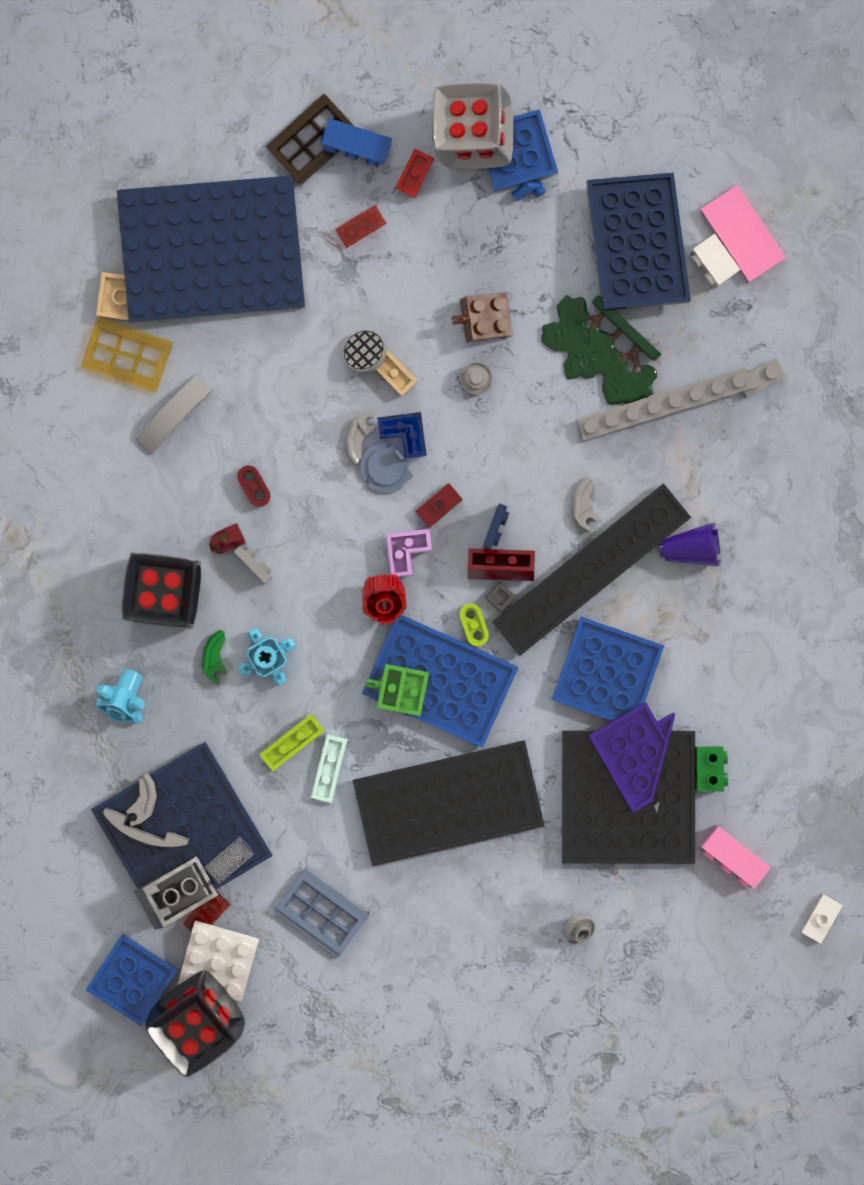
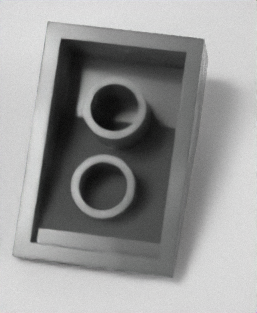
[134,856,218,930]

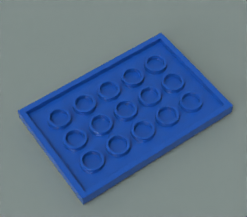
[362,615,519,748]

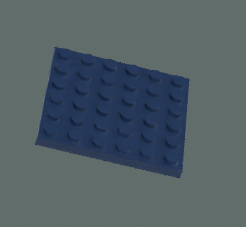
[91,741,273,890]

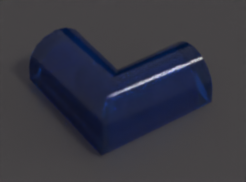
[377,412,427,459]

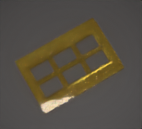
[81,317,173,392]

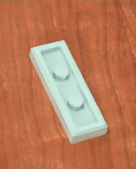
[310,734,348,804]

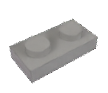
[743,358,786,398]
[234,546,272,584]

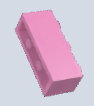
[700,825,771,889]

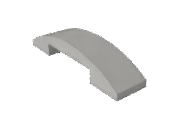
[136,375,212,454]
[103,808,190,847]

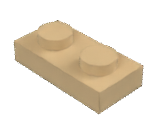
[376,350,418,397]

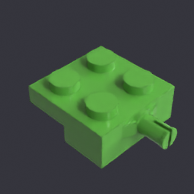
[365,664,429,716]

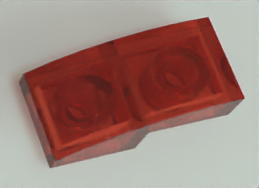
[335,205,387,248]
[183,891,231,933]

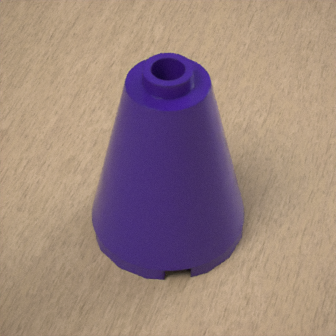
[659,522,721,567]

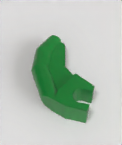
[202,630,227,685]

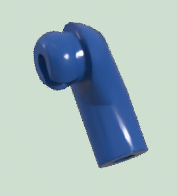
[512,181,546,201]

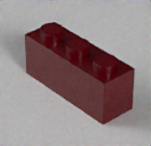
[468,548,535,581]

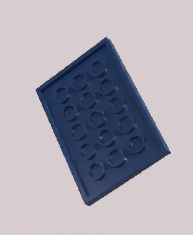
[586,173,691,311]

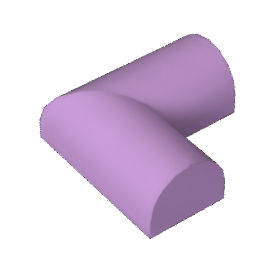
[386,529,432,577]

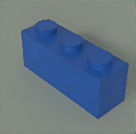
[319,118,392,167]

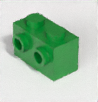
[695,746,728,792]

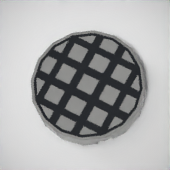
[343,330,386,373]

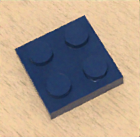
[483,503,510,549]

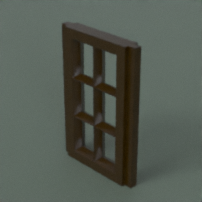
[266,94,354,186]

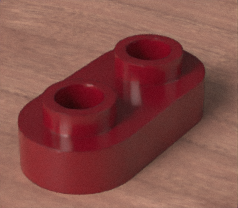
[237,465,271,507]

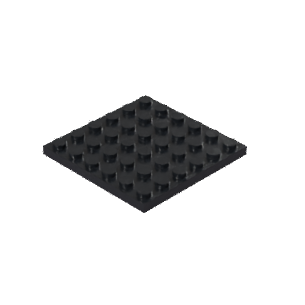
[562,730,695,864]

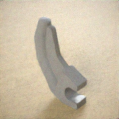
[345,412,376,465]
[572,476,598,532]
[126,773,157,826]

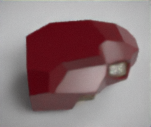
[209,523,246,554]

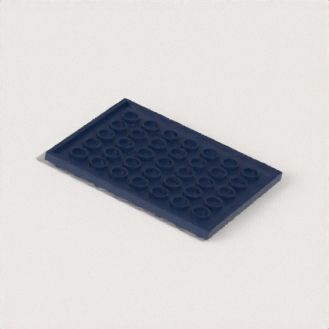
[117,175,305,323]

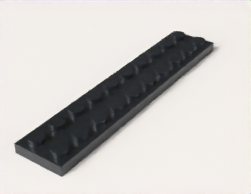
[492,483,692,656]

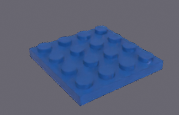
[551,616,664,721]

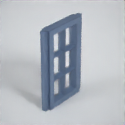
[274,868,369,958]

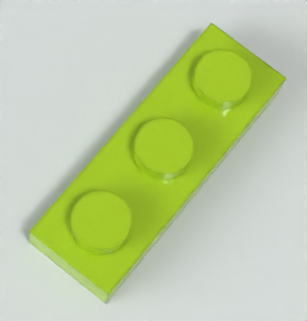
[259,713,325,772]

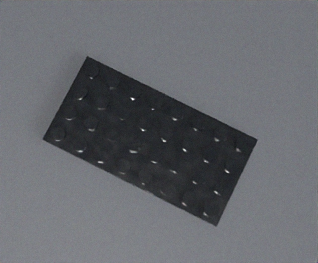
[353,740,545,866]

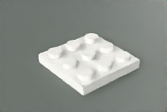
[178,921,259,1002]

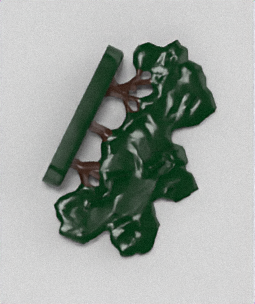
[541,295,662,404]

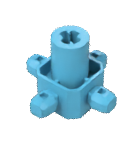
[238,628,296,686]
[95,669,145,724]

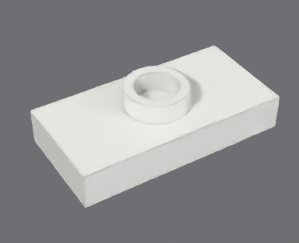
[801,894,843,944]

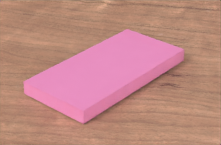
[700,185,786,283]

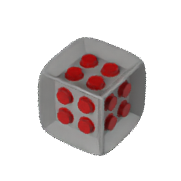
[433,82,513,169]

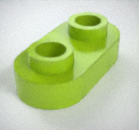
[459,603,489,646]

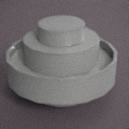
[460,362,493,395]
[563,914,595,944]

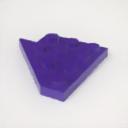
[588,702,675,813]

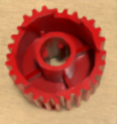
[362,574,407,625]

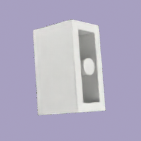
[691,234,740,288]

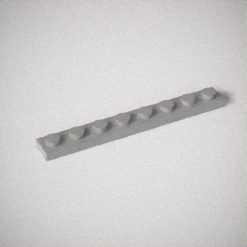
[577,367,753,441]

